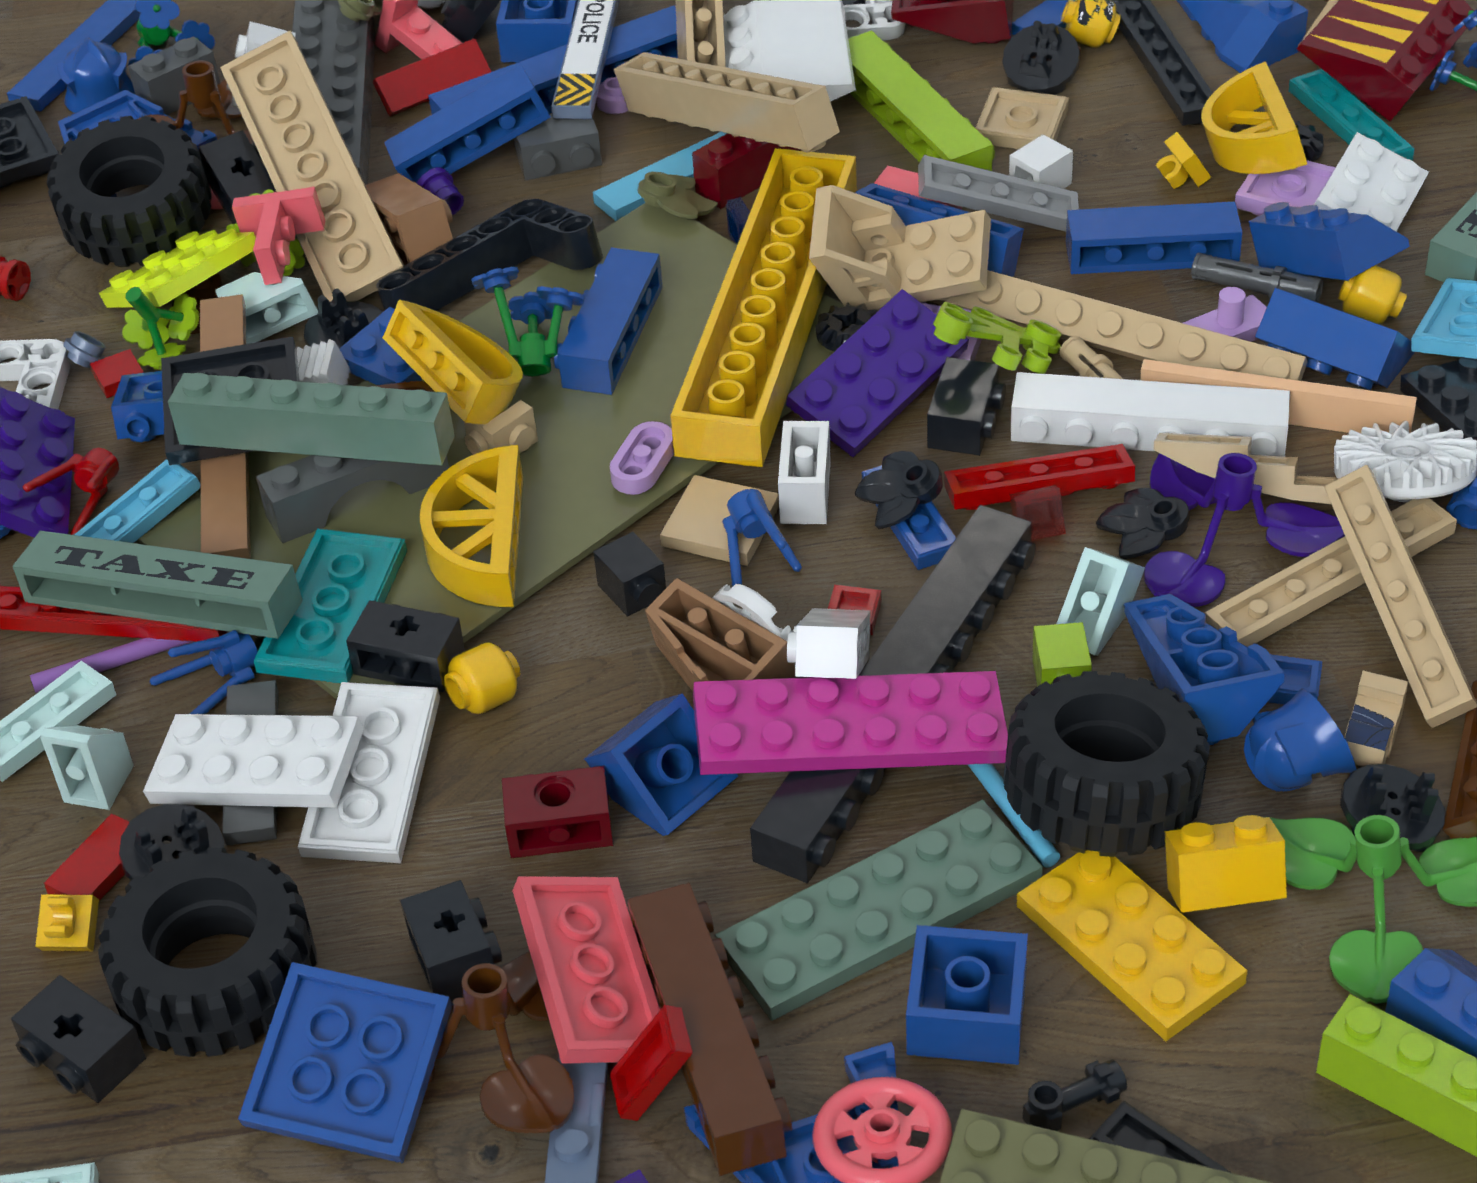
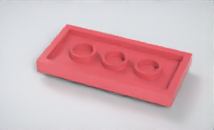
[512,876,660,1064]

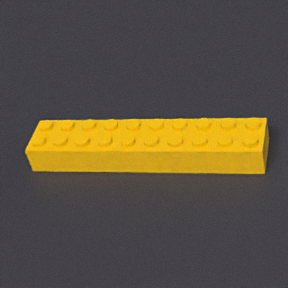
[670,148,857,468]

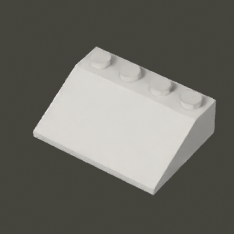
[723,0,856,101]

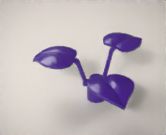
[1144,453,1345,607]

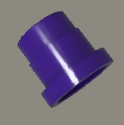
[417,167,464,215]

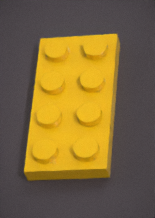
[1017,850,1248,1041]

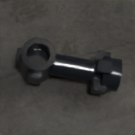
[1022,1059,1127,1131]

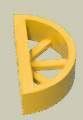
[1201,61,1307,174]
[382,299,523,424]
[420,445,523,607]

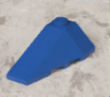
[1177,0,1308,73]
[1124,594,1285,745]

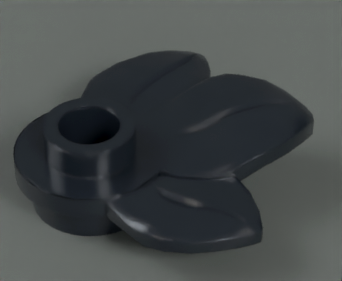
[855,451,943,529]
[1096,488,1190,559]

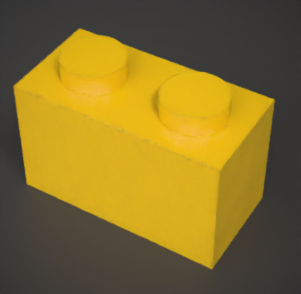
[1165,815,1287,913]

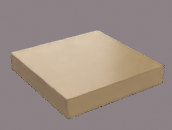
[975,87,1069,149]
[660,475,779,566]

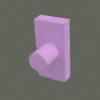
[1184,287,1267,342]

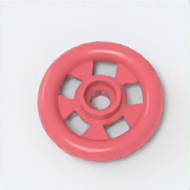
[813,1077,953,1183]

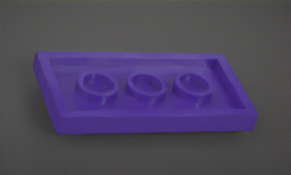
[786,289,969,457]
[0,387,75,538]

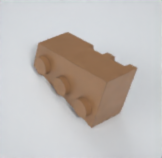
[366,173,453,266]
[645,578,797,691]

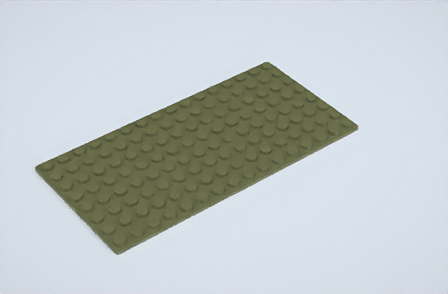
[136,202,852,699]

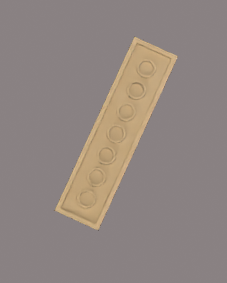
[220,31,404,302]

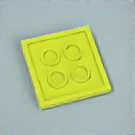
[99,229,256,308]

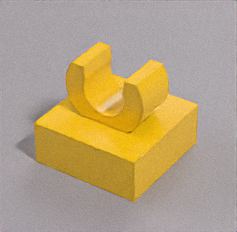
[1156,132,1212,189]
[35,894,99,951]

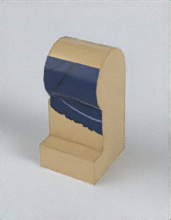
[1345,670,1408,767]

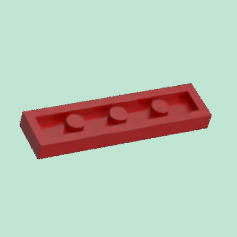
[944,444,1135,510]

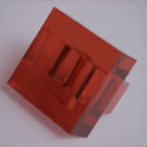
[1010,485,1066,541]

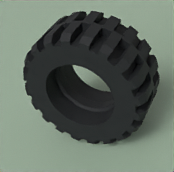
[47,116,212,267]
[1003,671,1210,857]
[98,847,317,1057]

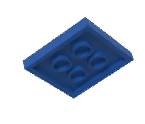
[238,962,453,1163]

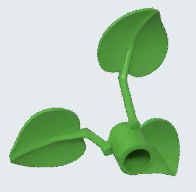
[1270,815,1477,1003]

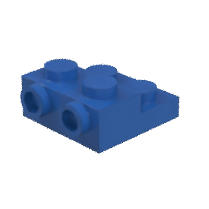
[111,371,164,442]

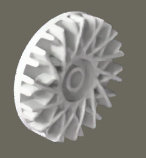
[1334,421,1477,502]

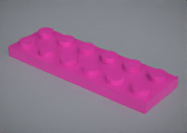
[693,671,1008,775]

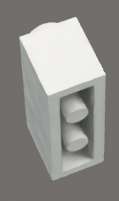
[787,608,870,679]

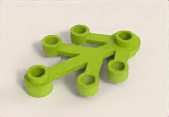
[933,302,1061,374]

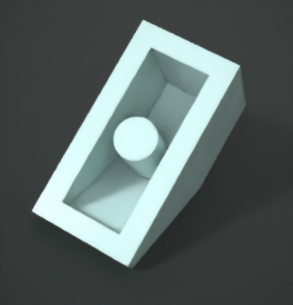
[215,272,318,344]
[1057,547,1145,656]
[40,725,134,810]

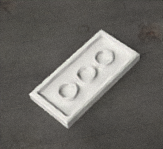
[298,682,440,864]

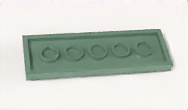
[715,800,1043,1021]

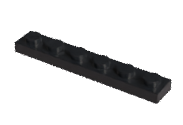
[1111,0,1213,126]

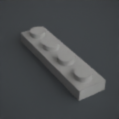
[918,155,1079,231]

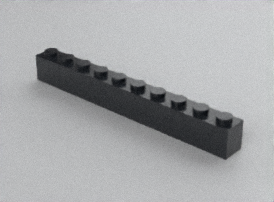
[750,505,1036,884]

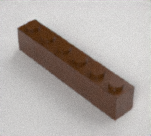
[628,882,792,1176]

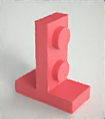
[375,0,462,60]
[232,187,326,285]

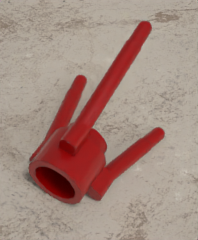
[23,447,119,535]

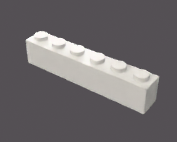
[1011,372,1290,457]

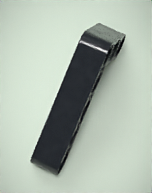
[376,199,603,311]

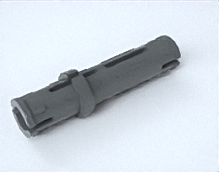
[1191,252,1324,303]

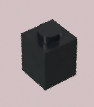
[593,532,666,617]

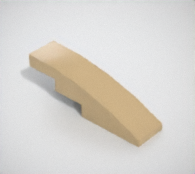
[1154,433,1338,504]

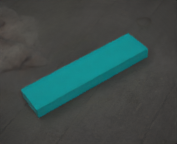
[1288,69,1415,160]

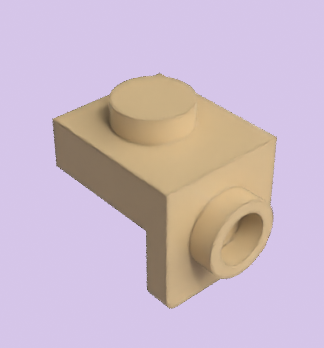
[464,400,538,454]

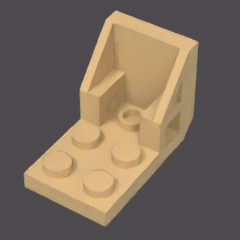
[809,185,991,310]

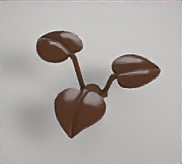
[138,60,254,144]
[428,951,574,1133]

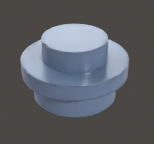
[63,331,106,368]

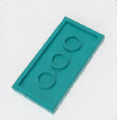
[254,529,407,684]

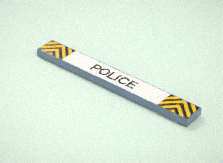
[551,0,620,119]

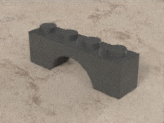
[256,455,449,543]

